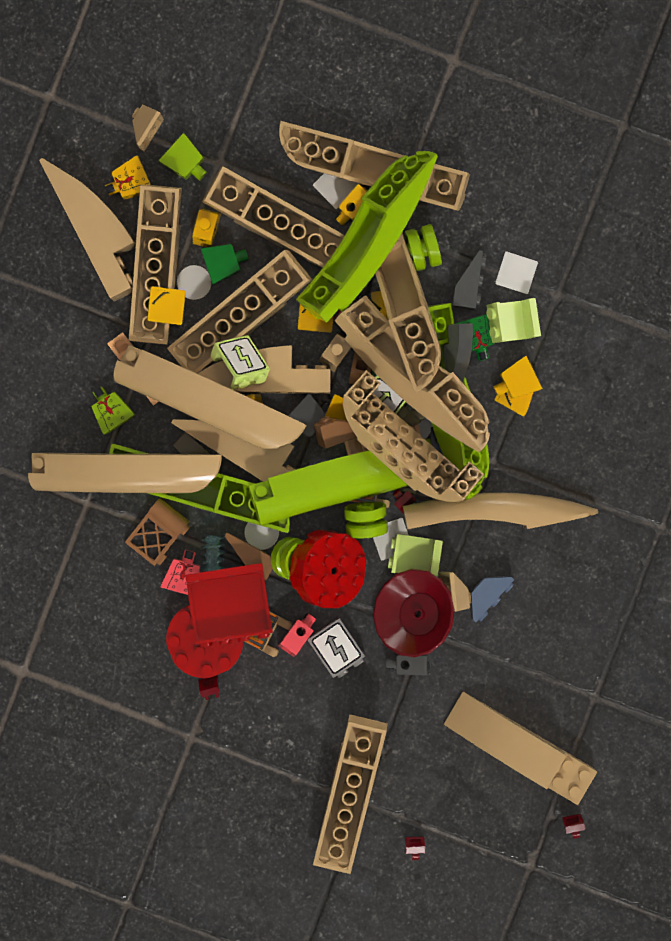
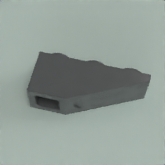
[452,250,486,310]

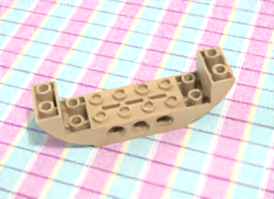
[343,370,484,502]

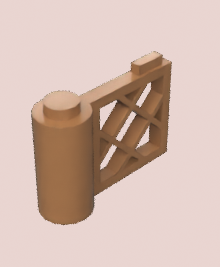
[125,498,190,566]

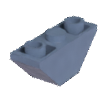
[470,576,514,622]

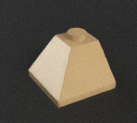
[132,104,164,152]
[439,571,472,611]

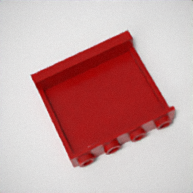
[185,563,273,648]

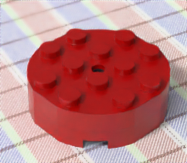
[290,530,366,608]
[166,605,244,678]

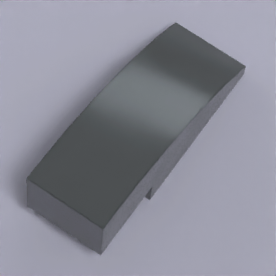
[444,324,473,383]

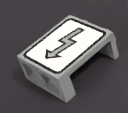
[307,617,365,678]

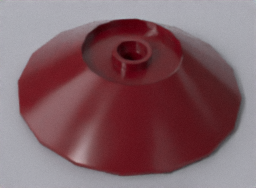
[373,569,455,657]

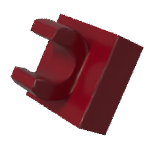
[393,489,417,513]
[198,675,220,700]
[562,814,585,839]
[405,836,425,860]

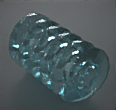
[200,535,225,572]

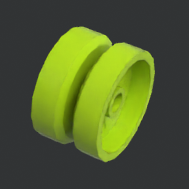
[405,224,442,272]
[344,501,388,538]
[271,537,305,580]

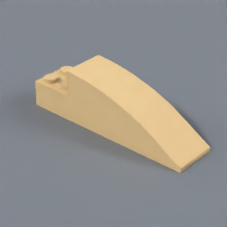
[39,158,136,302]
[202,166,345,269]
[129,184,182,344]
[167,250,312,374]
[197,345,331,394]
[171,419,296,481]
[444,692,597,805]
[313,714,387,874]

